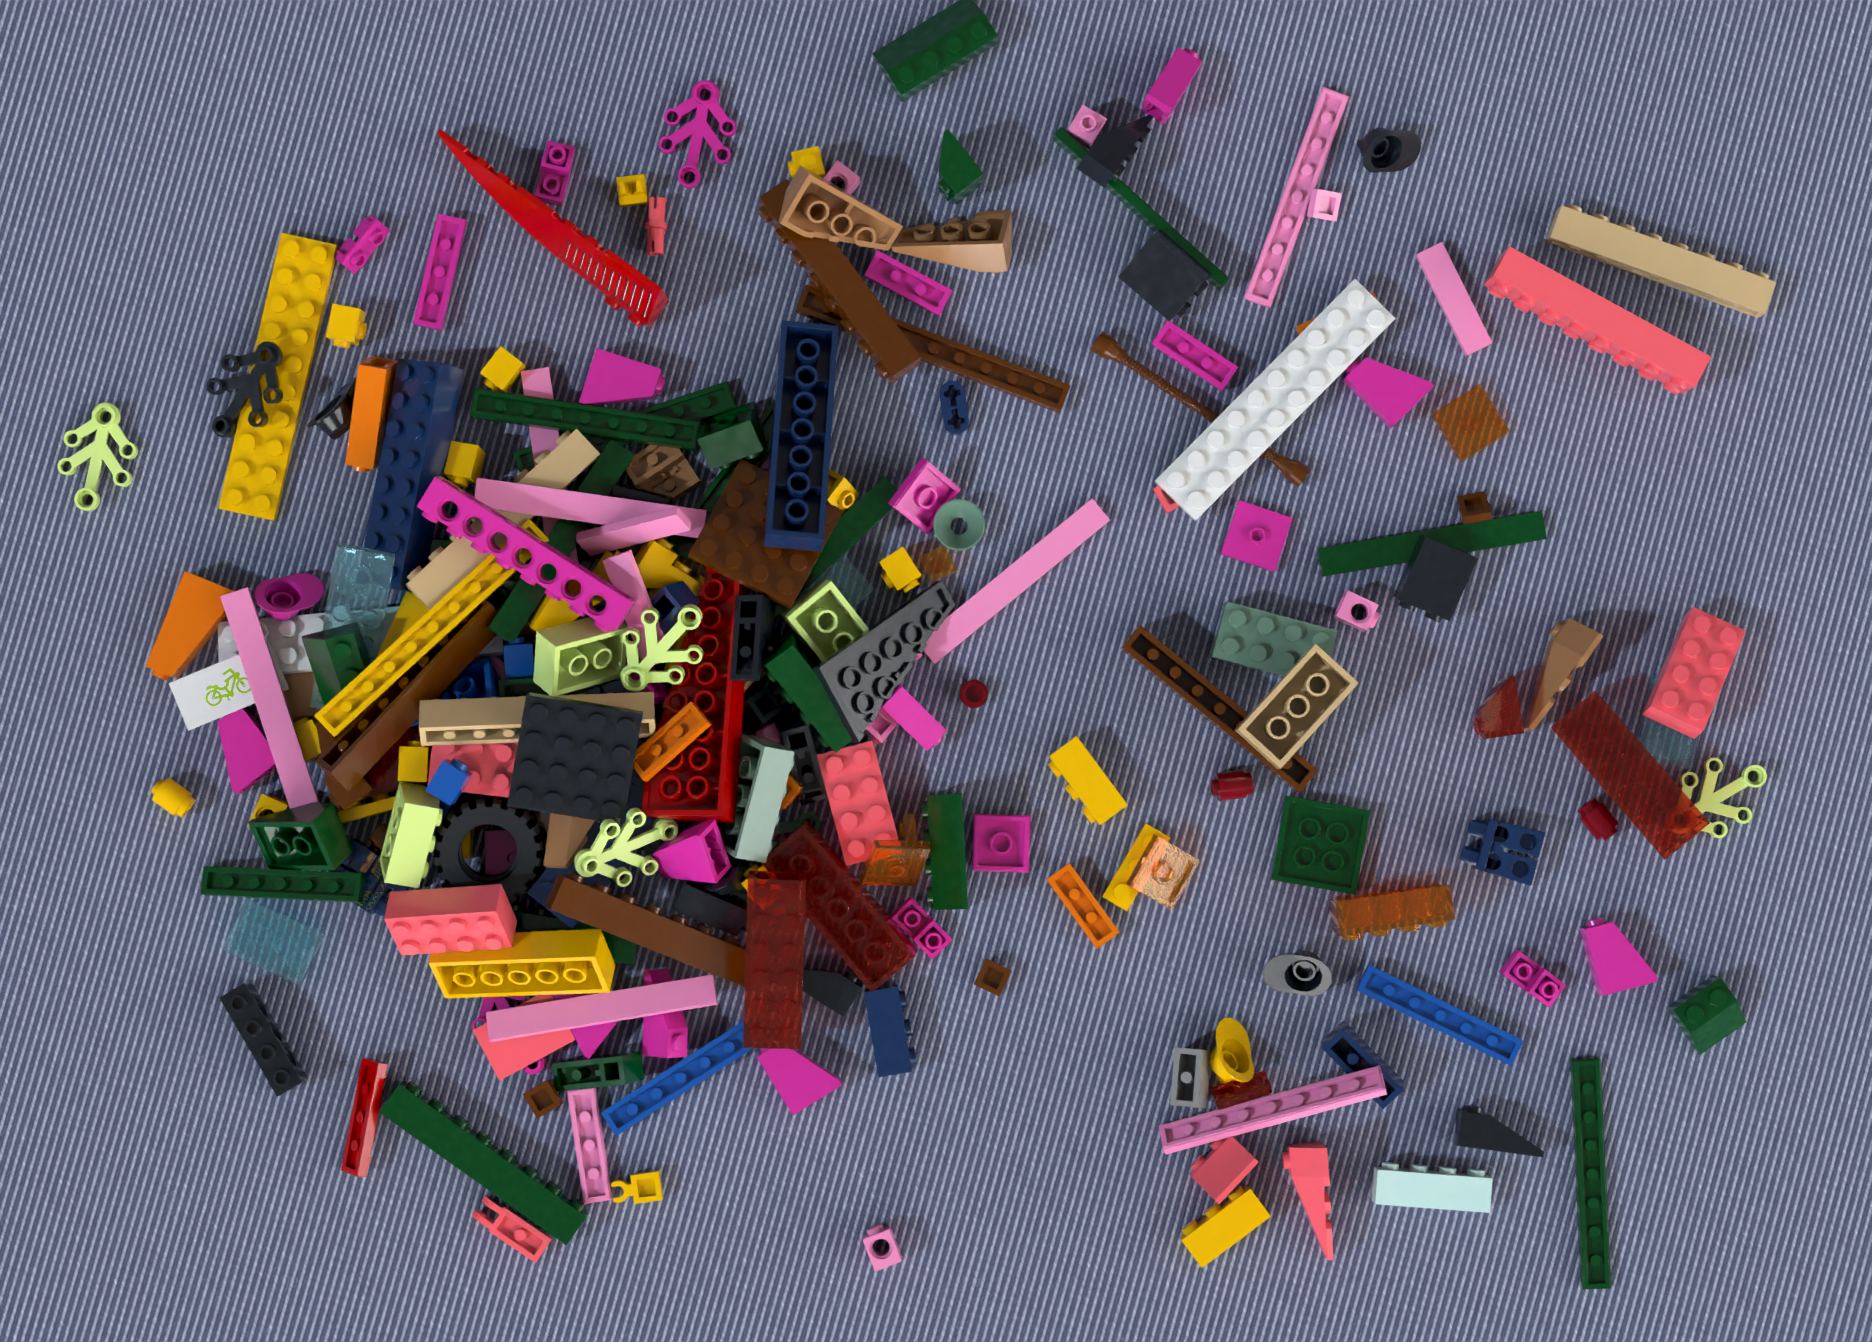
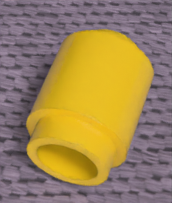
[151,777,196,818]

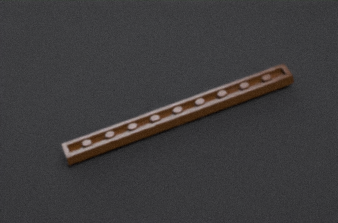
[795,285,1071,414]

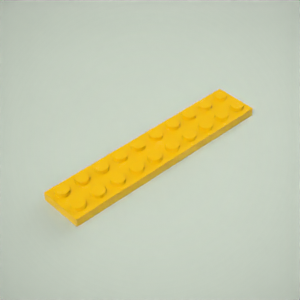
[218,233,338,521]

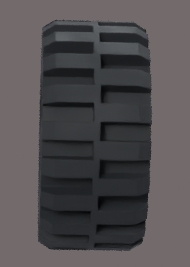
[433,794,545,903]

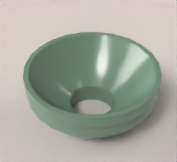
[933,499,985,551]

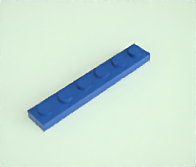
[1356,964,1524,1066]
[601,1019,761,1136]

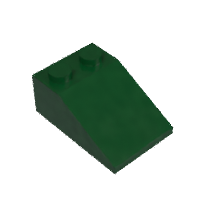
[248,803,354,870]

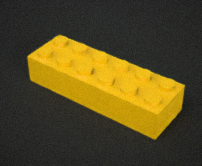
[428,929,615,998]

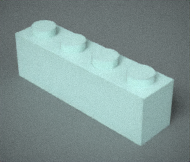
[1372,1162,1493,1213]

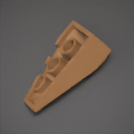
[779,165,903,251]
[892,210,1012,273]
[1523,618,1603,732]
[544,813,600,868]

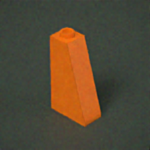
[345,356,398,472]
[146,571,235,681]

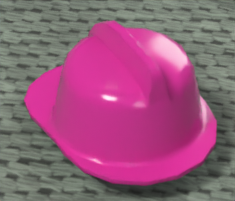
[254,573,324,621]

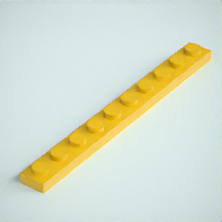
[314,519,549,738]

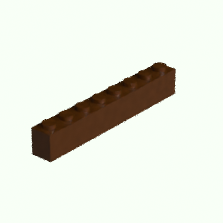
[758,179,921,385]
[315,600,498,792]
[1120,625,1318,792]
[545,871,770,992]

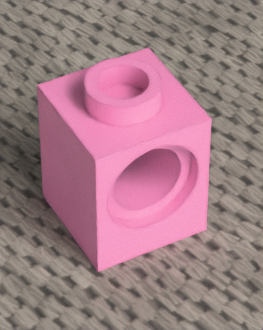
[1068,105,1107,149]
[824,160,861,194]
[1332,590,1380,632]
[862,1224,902,1272]

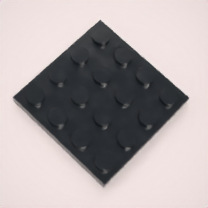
[507,692,643,825]

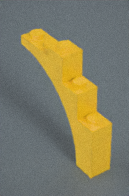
[527,538,706,631]

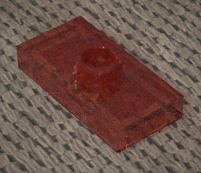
[1210,1071,1273,1110]

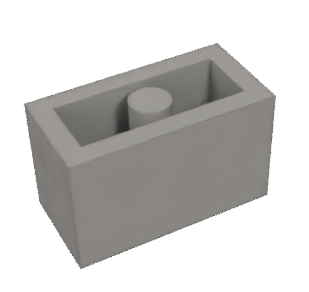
[1170,1047,1211,1108]

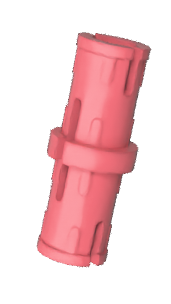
[645,197,668,256]

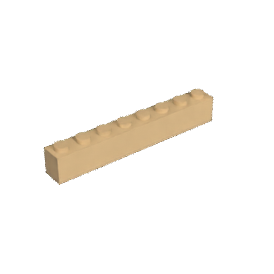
[1545,204,1776,318]
[406,429,600,610]
[419,692,655,746]

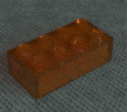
[1329,883,1455,941]

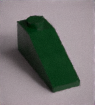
[551,1051,645,1092]

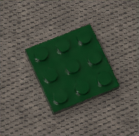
[1270,795,1370,895]

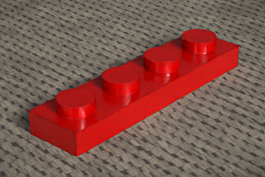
[341,1058,388,1177]

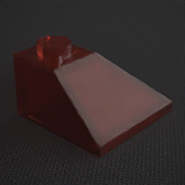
[1473,676,1524,739]

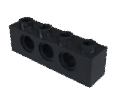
[219,981,308,1097]

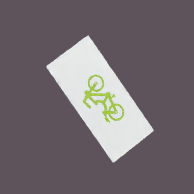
[169,641,289,731]

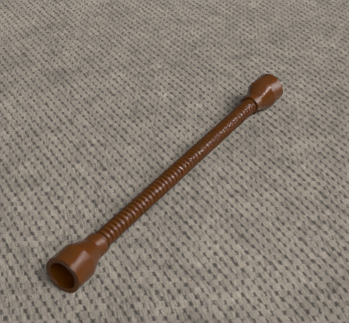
[1090,331,1311,487]

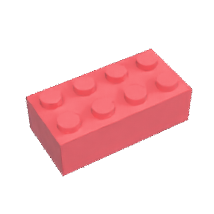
[1642,607,1746,739]
[817,741,902,866]
[428,742,518,797]
[384,884,517,955]

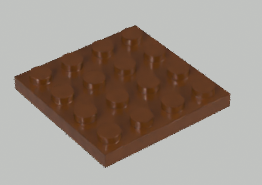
[688,459,843,609]

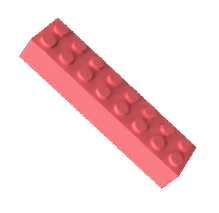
[1484,246,1711,394]

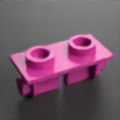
[335,215,390,274]

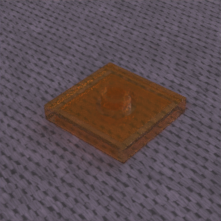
[1431,384,1510,462]
[1126,834,1200,910]
[859,840,931,886]

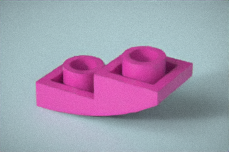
[534,141,575,207]
[890,896,953,959]
[1499,949,1566,1008]

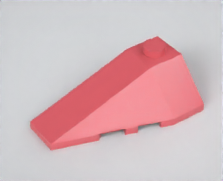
[1282,1141,1333,1260]

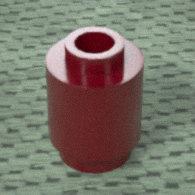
[1210,770,1254,801]
[1577,797,1619,841]

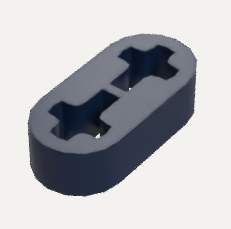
[940,381,969,435]

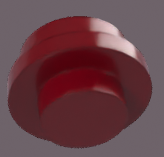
[960,680,988,708]

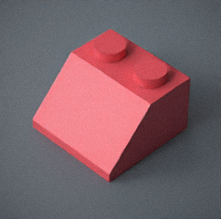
[1189,1136,1258,1204]

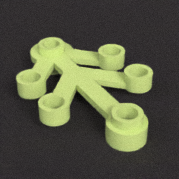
[57,403,138,511]
[620,604,704,692]
[1665,757,1767,838]
[574,808,678,887]

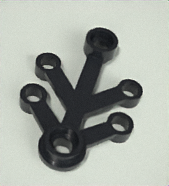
[206,341,283,438]

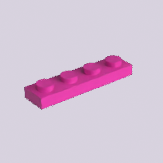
[413,214,467,331]

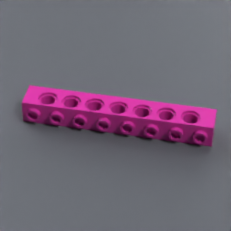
[417,476,637,632]

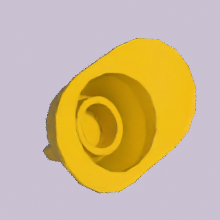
[1209,1018,1254,1084]

